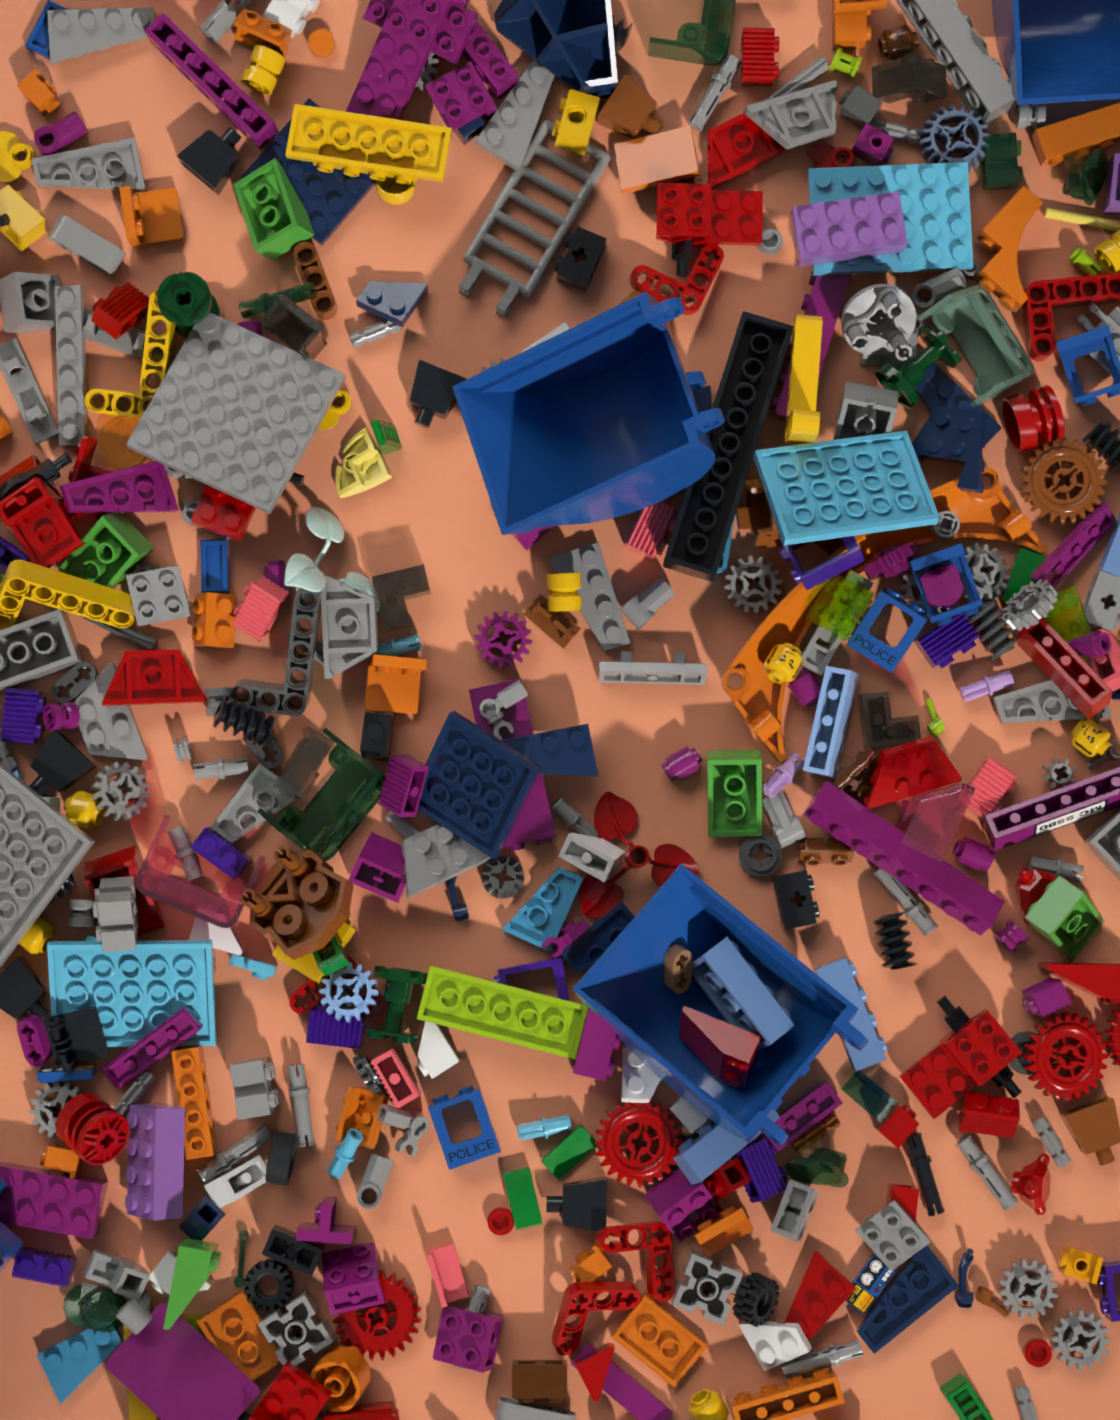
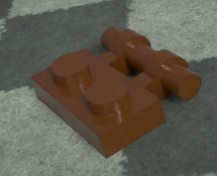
[832,746,881,807]

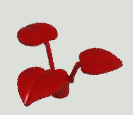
[579,791,700,918]

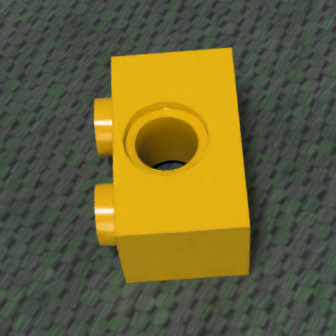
[552,89,600,156]

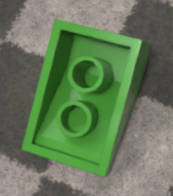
[233,158,315,260]
[58,512,154,589]
[707,750,762,837]
[1025,876,1105,963]
[163,1238,222,1330]

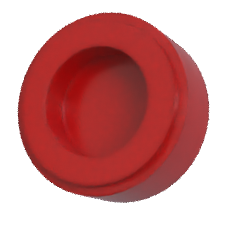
[487,1207,514,1235]
[1023,1338,1052,1367]

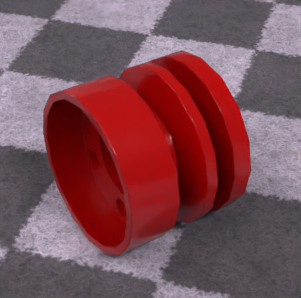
[1002,385,1065,452]
[55,1093,129,1165]

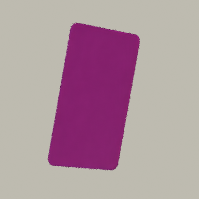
[106,1303,259,1420]

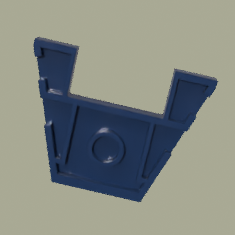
[912,407,986,494]

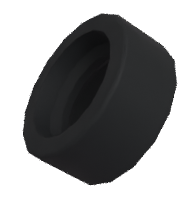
[265,1131,298,1186]

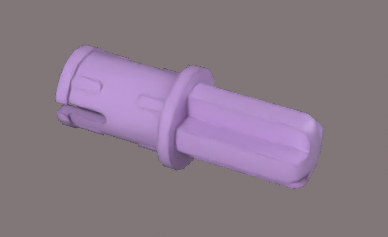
[960,670,1014,701]
[762,753,805,798]

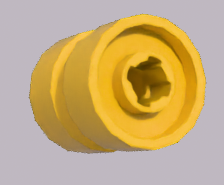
[240,45,286,95]
[1094,229,1120,274]
[546,572,582,612]

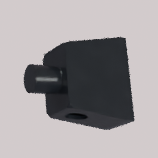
[177,127,241,195]
[410,360,467,428]
[360,710,395,762]
[29,730,96,796]
[0,956,50,1020]
[546,1177,607,1232]

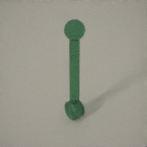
[234,1230,249,1287]

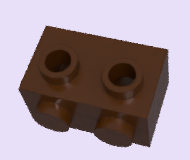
[512,1360,567,1403]

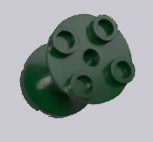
[157,272,220,338]
[875,324,962,409]
[365,965,428,1044]

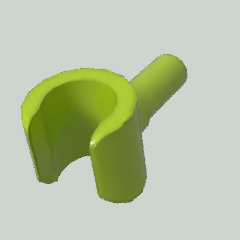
[925,698,945,737]

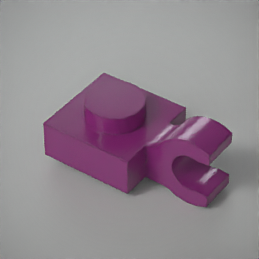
[541,919,590,959]

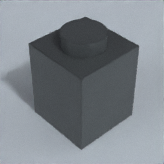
[839,85,883,130]

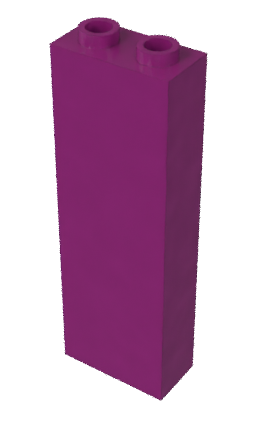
[469,678,556,852]

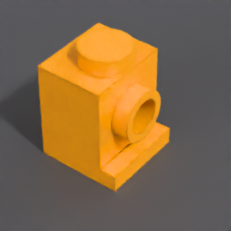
[1058,1245,1104,1285]

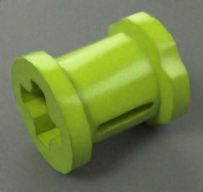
[829,47,863,79]

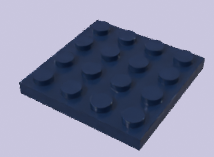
[241,98,376,246]
[418,711,542,859]

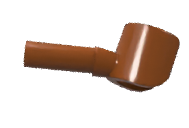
[975,1286,1009,1317]

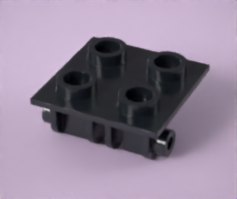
[43,1007,110,1072]

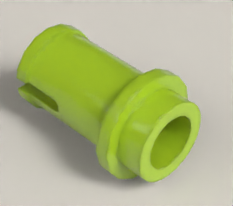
[1068,246,1103,276]

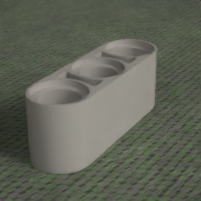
[47,214,126,276]
[494,1397,576,1420]

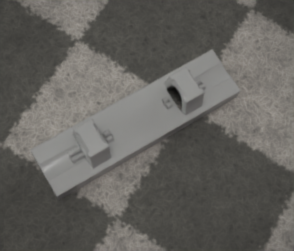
[83,309,174,362]
[0,338,59,446]
[801,570,874,676]
[599,651,707,685]

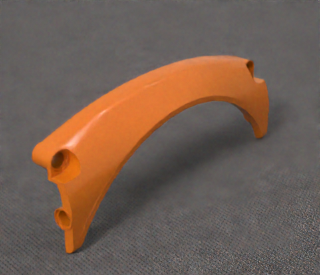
[721,467,1047,763]

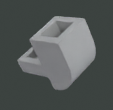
[83,1249,150,1301]

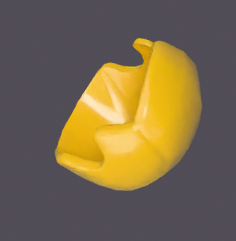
[376,177,415,205]

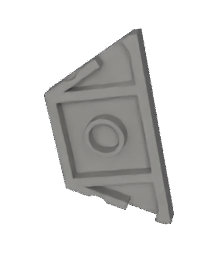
[744,80,837,150]
[321,575,379,679]
[74,663,150,761]
[401,824,492,899]

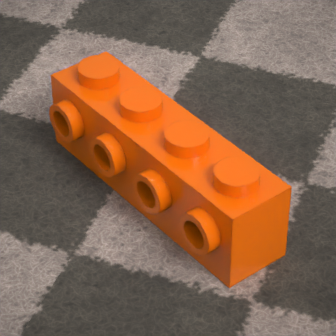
[729,1368,845,1420]

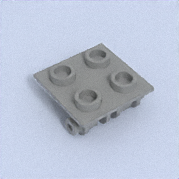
[126,565,191,626]
[855,1200,931,1271]

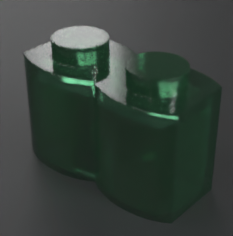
[982,133,1023,191]

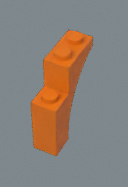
[976,186,1043,313]

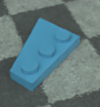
[502,867,584,952]
[37,1316,124,1404]

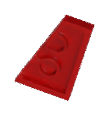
[784,1250,857,1341]

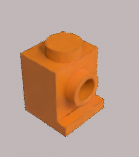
[17,68,60,116]
[40,1143,83,1179]
[569,1242,612,1282]

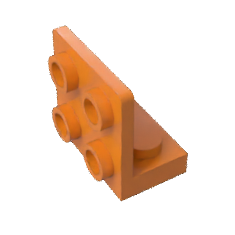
[119,186,184,247]
[364,654,427,714]

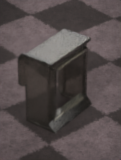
[262,293,328,360]
[272,726,335,800]

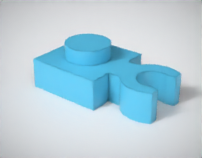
[229,954,278,980]

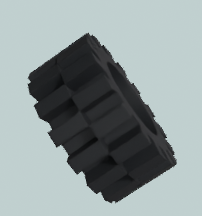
[243,1259,294,1312]
[733,1272,779,1327]

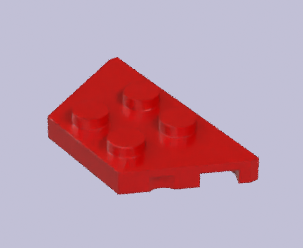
[707,113,793,190]
[102,649,207,706]
[864,736,962,809]

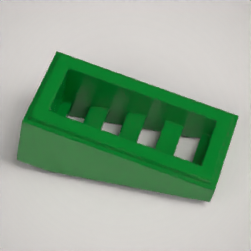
[371,419,402,455]
[312,934,349,976]
[940,1373,993,1420]

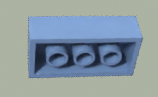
[692,937,795,1052]

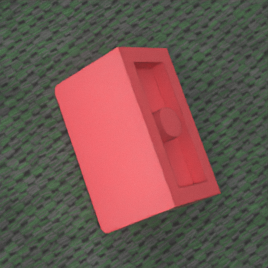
[427,1242,469,1308]

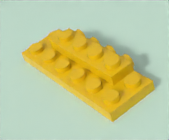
[285,104,452,185]

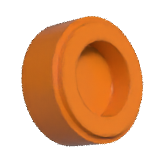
[308,29,335,57]

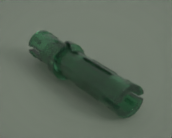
[239,282,317,319]

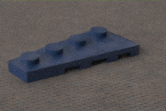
[914,362,1002,466]
[501,724,599,777]
[856,1245,959,1354]

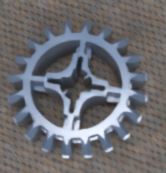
[919,104,991,173]

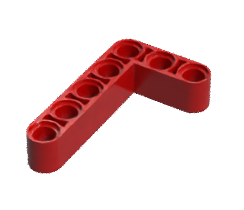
[1022,273,1120,362]

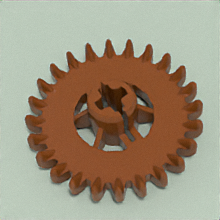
[1019,437,1107,525]

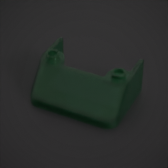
[648,0,736,66]
[257,727,386,861]

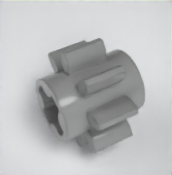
[1042,758,1076,789]

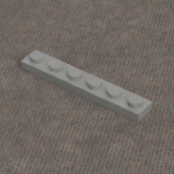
[55,285,88,447]

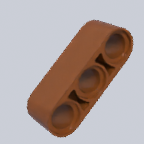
[293,241,337,320]

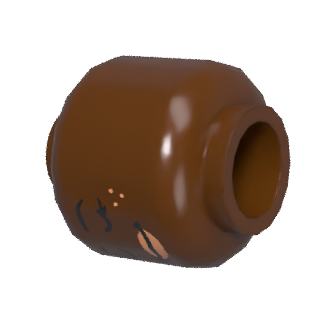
[878,25,919,63]

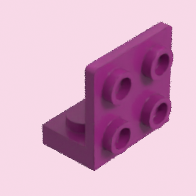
[425,61,497,132]
[322,1242,385,1315]
[433,1305,504,1373]

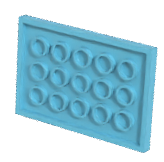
[808,162,973,276]
[753,430,940,546]
[47,940,217,1047]

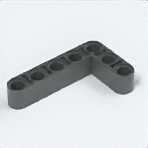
[229,588,321,716]

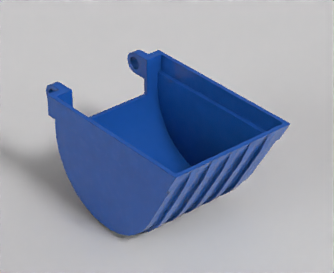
[992,0,1120,105]
[452,292,725,535]
[572,864,868,1146]

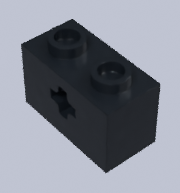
[554,226,607,293]
[772,870,820,930]
[262,1224,326,1275]

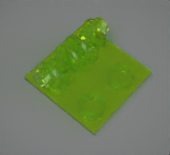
[805,575,874,641]
[1042,586,1092,644]

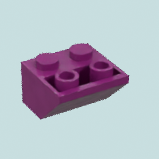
[348,832,407,903]
[644,1169,723,1243]

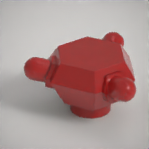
[1015,868,1067,925]
[1011,1153,1051,1215]

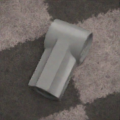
[912,267,967,308]
[620,577,675,630]
[762,791,806,849]
[357,1153,394,1209]
[116,1292,153,1335]

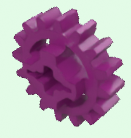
[863,542,921,581]
[474,610,532,669]

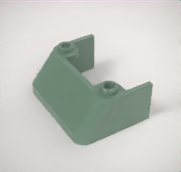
[917,285,1035,408]

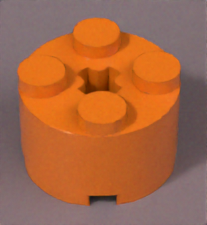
[310,1346,371,1412]

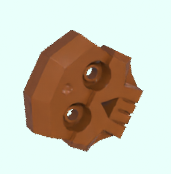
[239,846,354,960]

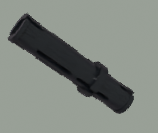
[906,1132,945,1216]

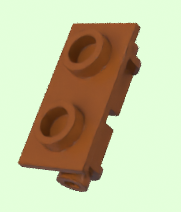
[524,594,581,649]
[798,837,855,866]

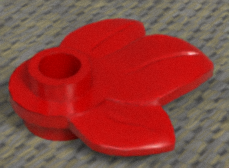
[807,143,855,168]

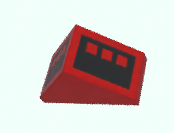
[575,1342,615,1402]

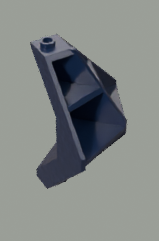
[494,0,618,100]

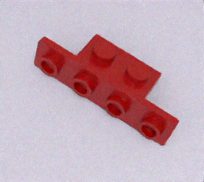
[61,435,111,523]

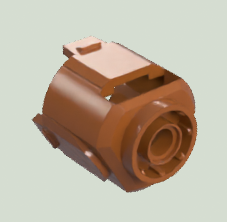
[736,478,783,548]

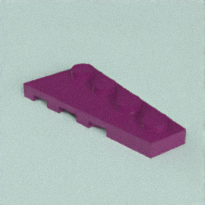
[60,461,179,513]

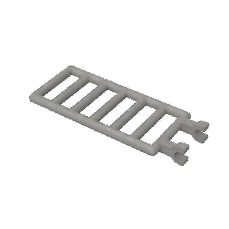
[459,119,611,317]

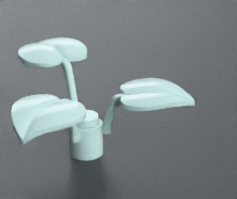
[284,506,381,611]

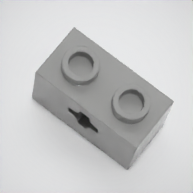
[1076,570,1120,632]

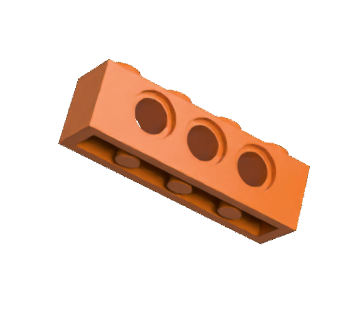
[171,1046,218,1160]

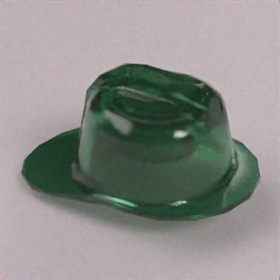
[1062,148,1108,206]
[785,1147,848,1188]
[63,1283,127,1333]

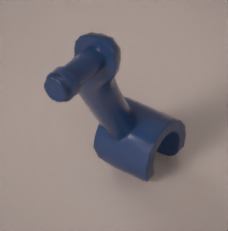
[446,876,469,922]
[956,1248,974,1308]

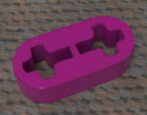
[17,1015,52,1067]

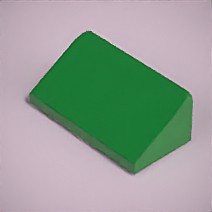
[541,1124,597,1180]

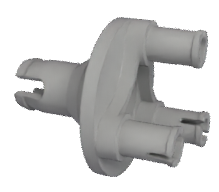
[841,284,916,361]

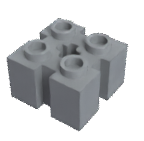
[93,876,139,952]
[229,1056,280,1120]
[671,1249,743,1325]
[258,1289,336,1366]

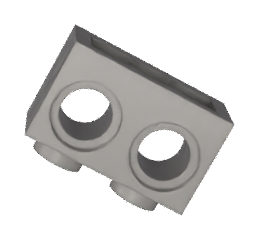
[770,1179,820,1242]

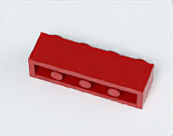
[1017,618,1113,719]

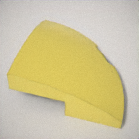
[335,428,393,498]

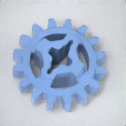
[319,962,379,1023]

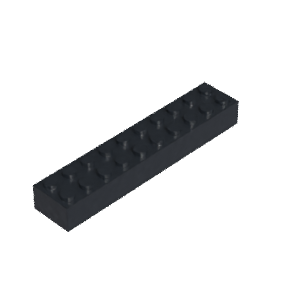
[663,311,794,583]

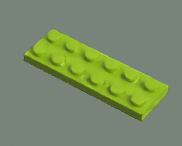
[417,965,588,1059]

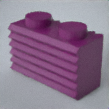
[378,755,429,817]
[1021,977,1071,1017]

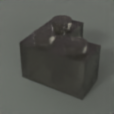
[872,53,947,104]
[372,564,431,632]
[858,691,921,749]

